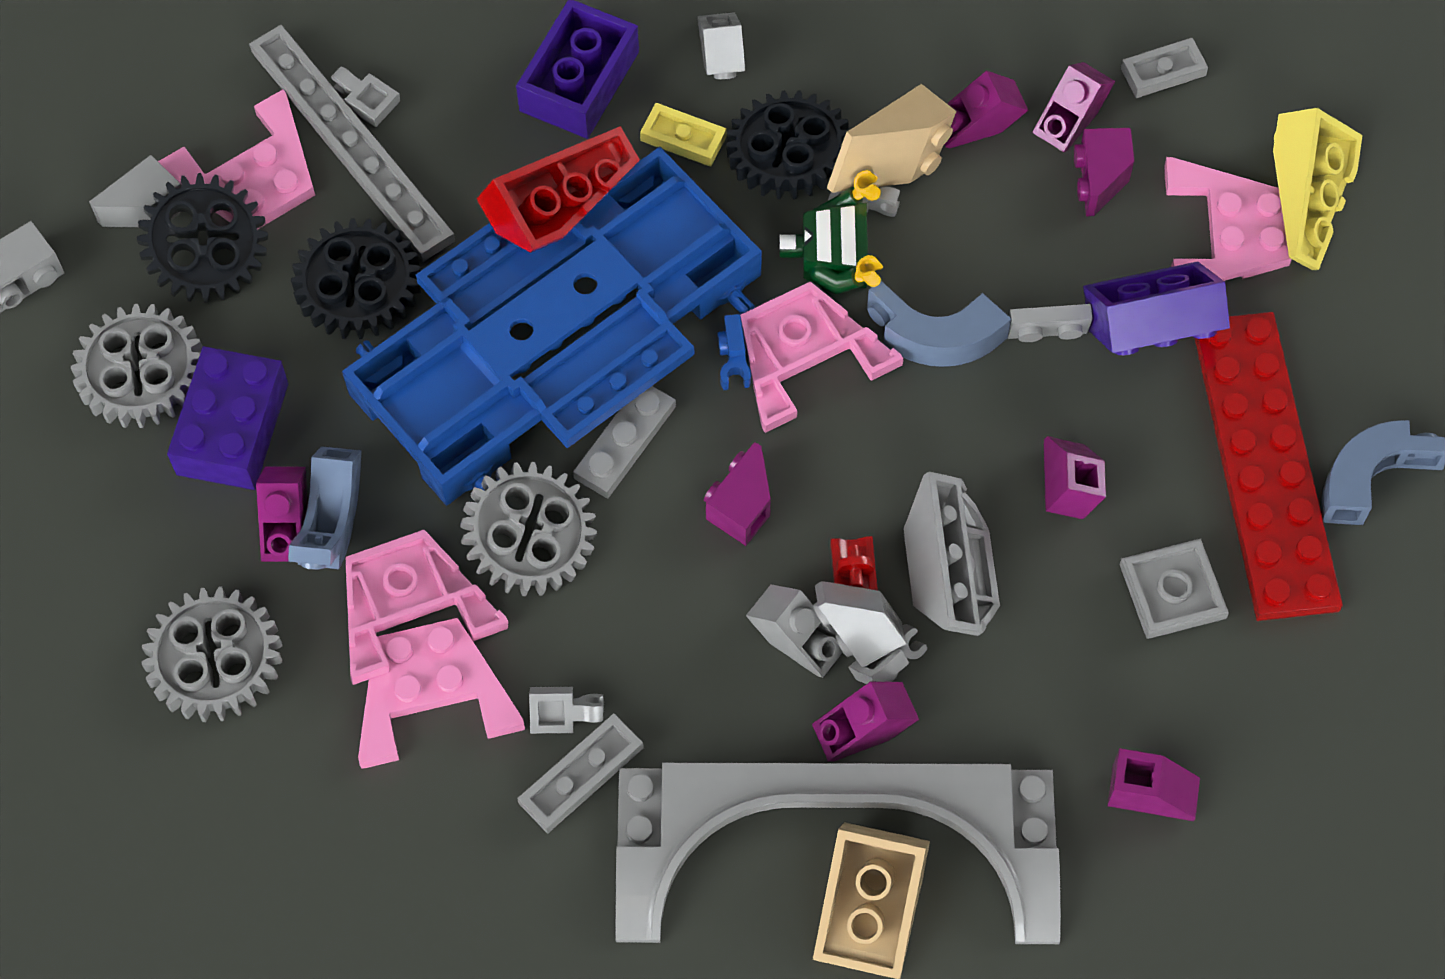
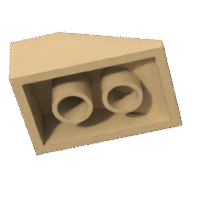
[827,84,957,193]
[813,822,930,979]

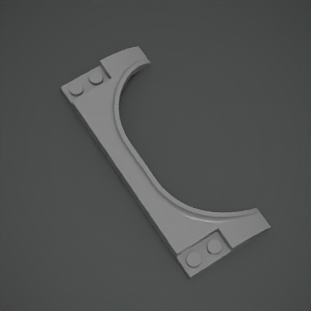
[616,763,1061,944]

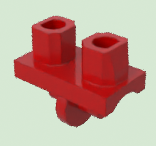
[830,536,878,591]

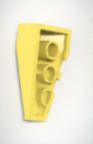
[1273,108,1363,270]

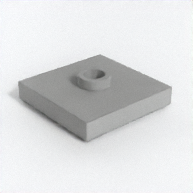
[1119,538,1229,639]

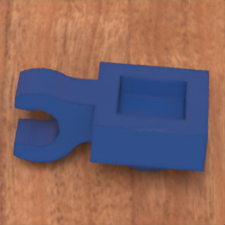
[717,314,751,390]

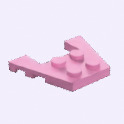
[158,89,315,230]
[1164,157,1292,281]
[740,282,903,433]
[345,530,508,685]
[358,618,525,769]

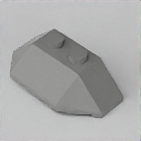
[903,472,1000,636]

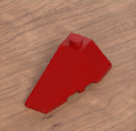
[477,126,640,253]

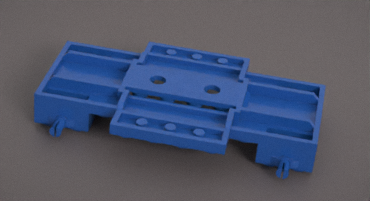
[342,147,762,506]

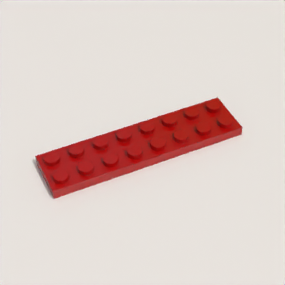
[1195,312,1343,621]

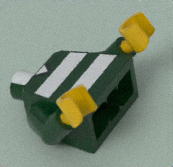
[779,170,883,294]

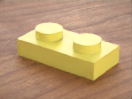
[640,103,727,167]

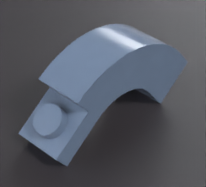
[867,281,1011,367]
[1321,420,1445,525]
[288,446,361,569]

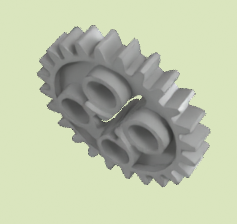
[71,304,202,428]
[460,462,597,596]
[141,587,282,722]

